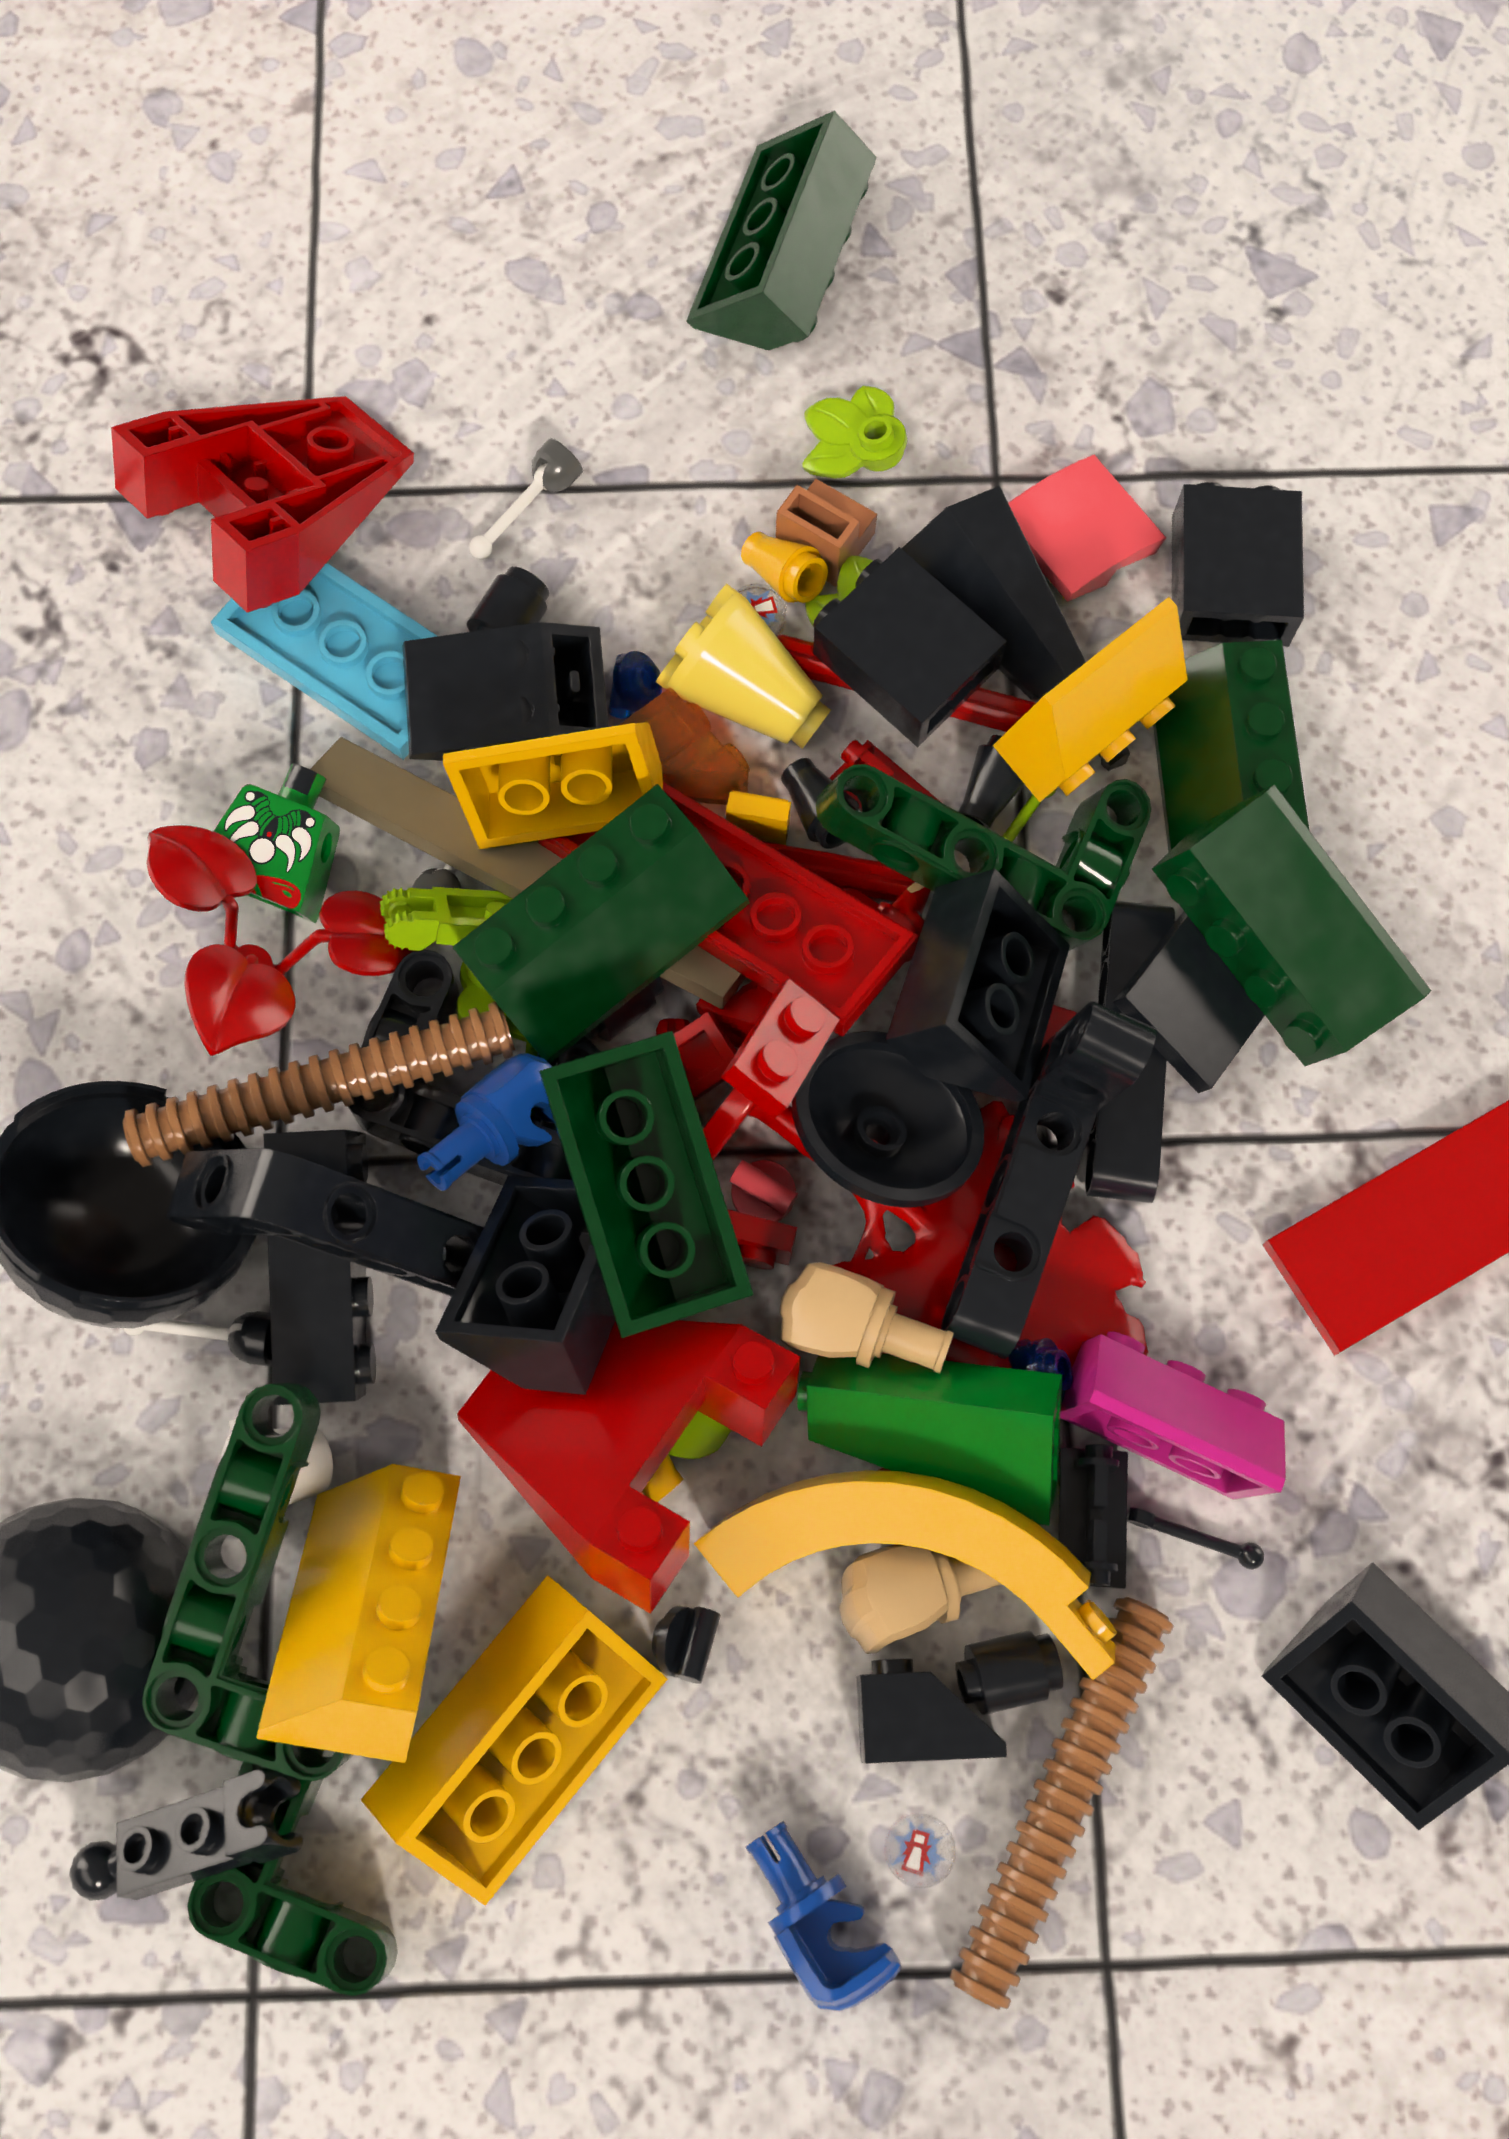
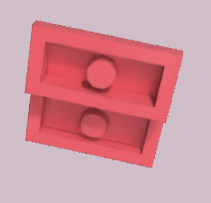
[1009,455,1166,602]

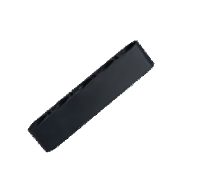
[1085,901,1175,1203]

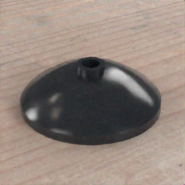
[792,1031,984,1207]

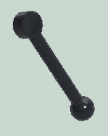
[1127,1507,1264,1570]

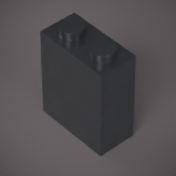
[1172,482,1304,647]
[813,547,1007,748]

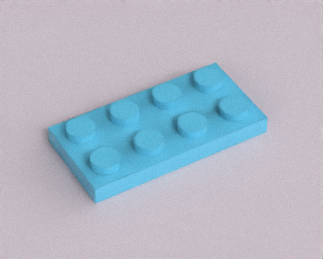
[211,563,438,760]

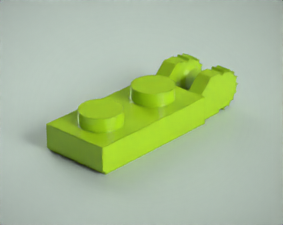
[380,887,512,951]

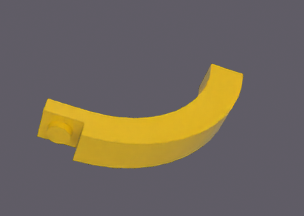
[693,1470,1117,1680]

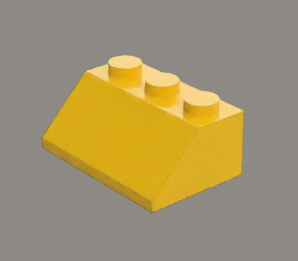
[993,597,1188,802]
[443,722,663,849]

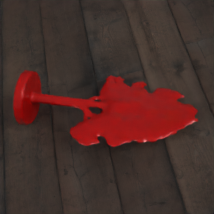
[703,1088,1148,1394]

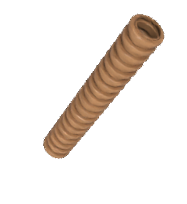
[123,1002,515,1167]
[949,1597,1174,2010]

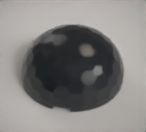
[0,1081,257,1329]
[0,1498,198,1783]

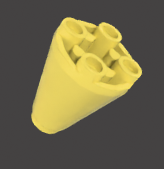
[656,583,831,749]

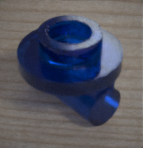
[608,651,662,719]
[1008,1338,1073,1403]

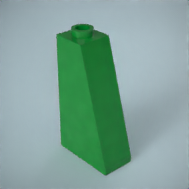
[797,1353,1062,1526]

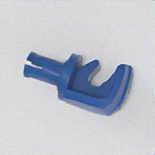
[417,1053,555,1191]
[745,1821,902,2011]

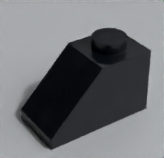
[856,1659,1007,1764]

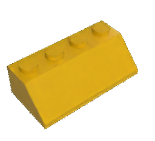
[257,1464,461,1763]
[360,1575,668,1906]

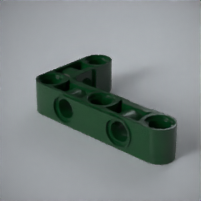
[816,764,1152,951]
[142,1383,354,1781]
[187,1748,398,1996]

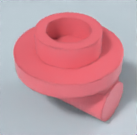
[730,1160,798,1222]

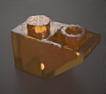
[619,687,750,805]

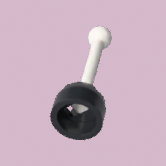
[122,1311,272,1367]

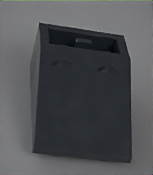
[402,622,609,761]

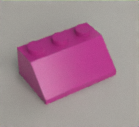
[1060,1332,1286,1500]

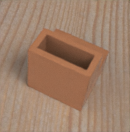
[776,478,877,587]

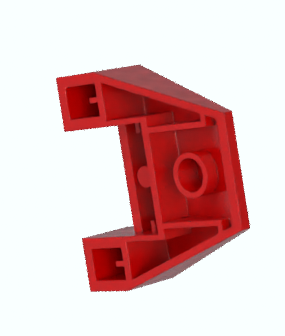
[111,396,414,613]
[457,1320,801,1614]

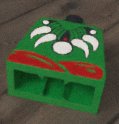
[214,763,340,924]

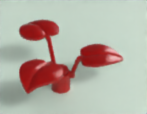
[146,825,413,1056]

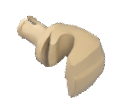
[779,1262,954,1374]
[839,1544,1002,1654]

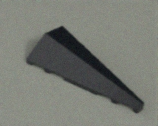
[901,486,1130,771]

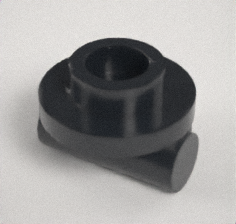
[652,1606,721,1684]

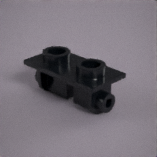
[1058,1444,1128,1589]

